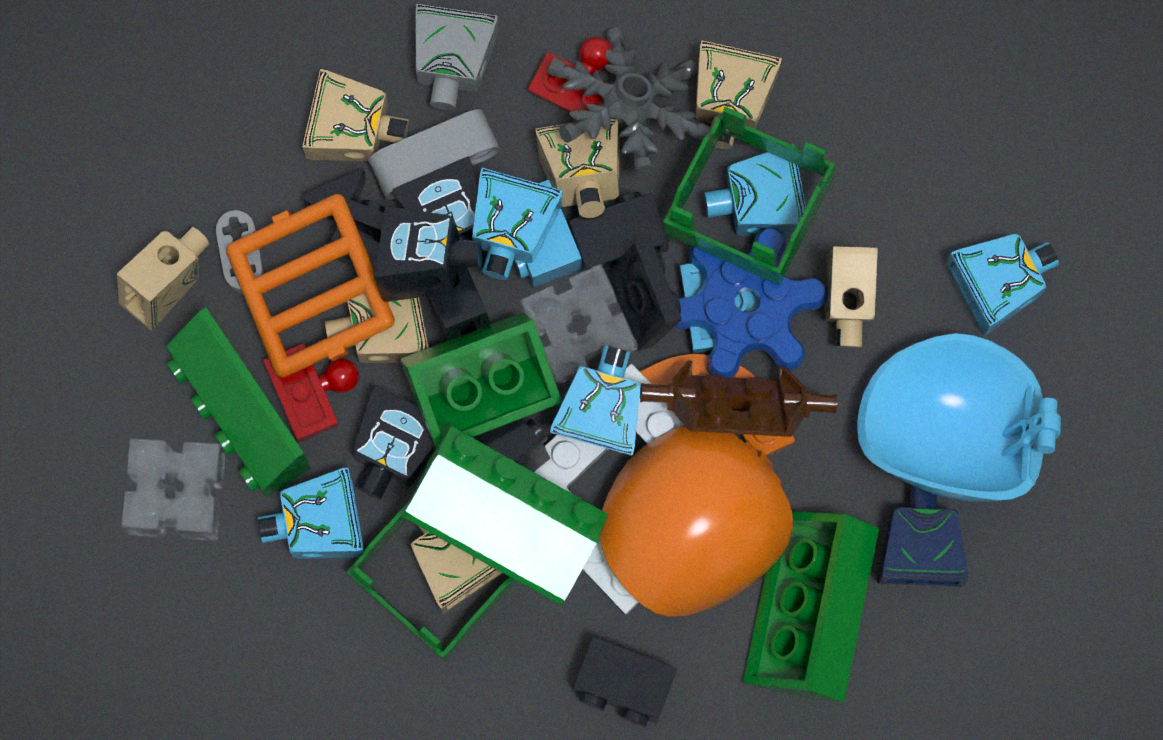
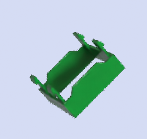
[663,107,835,285]
[346,500,517,662]

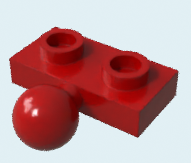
[528,37,612,113]
[263,343,359,443]

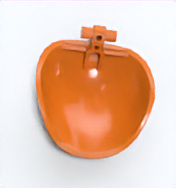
[599,425,793,617]

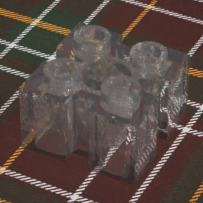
[520,264,639,384]
[122,438,225,541]

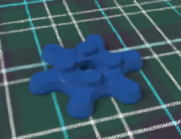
[674,228,828,378]

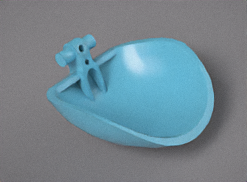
[857,333,1061,502]

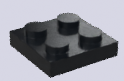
[607,238,682,351]

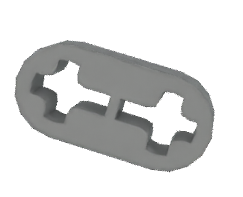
[216,210,264,294]

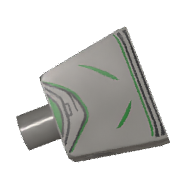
[416,4,499,110]

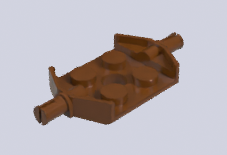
[640,360,838,437]

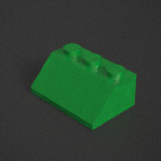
[400,312,563,448]

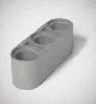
[368,109,500,200]

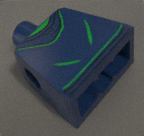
[878,485,968,587]

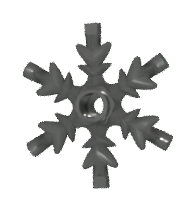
[547,27,712,176]

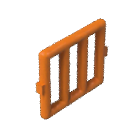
[226,194,395,377]

